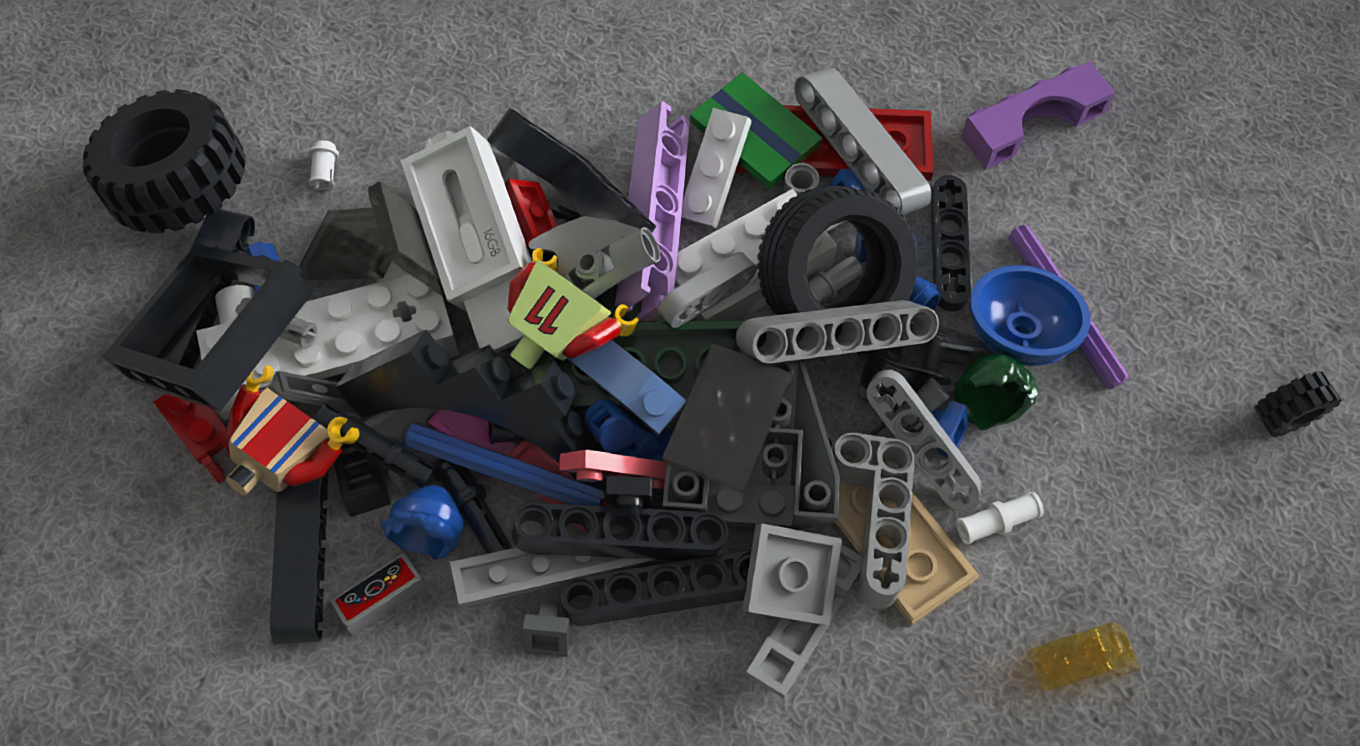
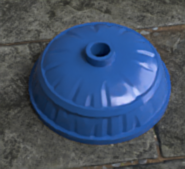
[969,265,1091,366]

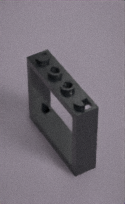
[102,244,314,412]

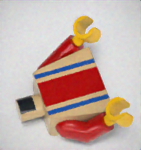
[226,365,359,495]

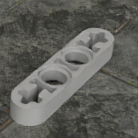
[867,370,981,510]

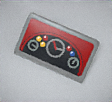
[330,552,426,636]

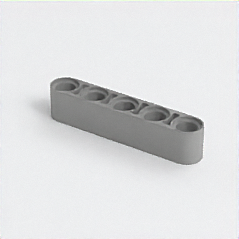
[794,67,931,215]
[736,300,939,363]

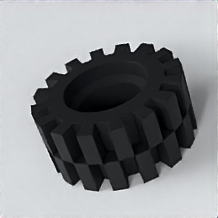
[1254,371,1342,437]

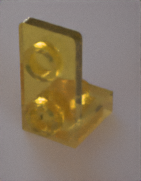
[1030,622,1140,691]

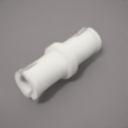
[956,492,1044,544]

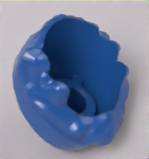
[380,485,464,560]

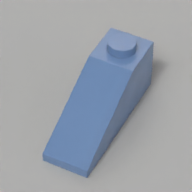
[567,340,687,437]

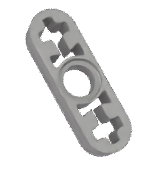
[658,252,757,328]

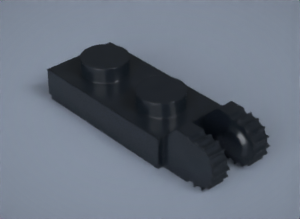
[606,476,653,509]

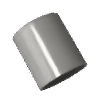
[783,163,819,194]

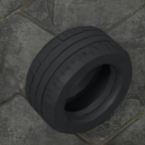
[757,186,918,339]

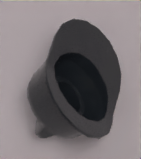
[857,351,952,410]

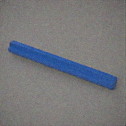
[404,423,605,506]

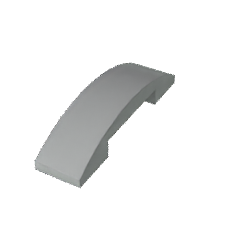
[745,544,862,699]

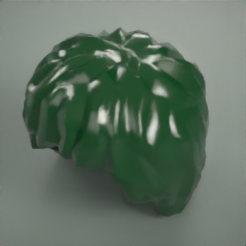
[953,354,1038,430]

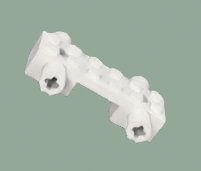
[196,244,459,420]

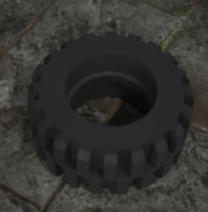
[82,89,246,234]

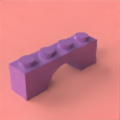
[961,61,1116,170]

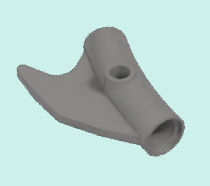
[529,216,660,299]

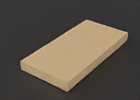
[832,458,980,626]

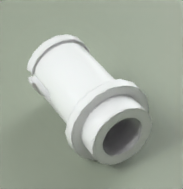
[308,140,339,190]

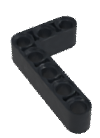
[487,108,657,233]

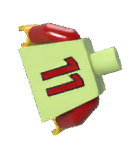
[507,248,639,370]

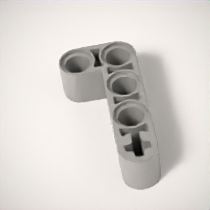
[832,433,915,609]

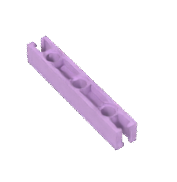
[615,101,690,322]

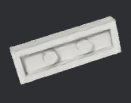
[681,108,752,229]

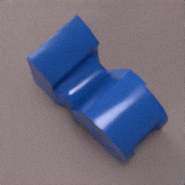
[584,399,659,459]

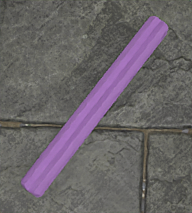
[1009,225,1128,389]

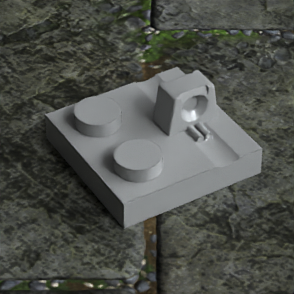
[742,523,842,626]

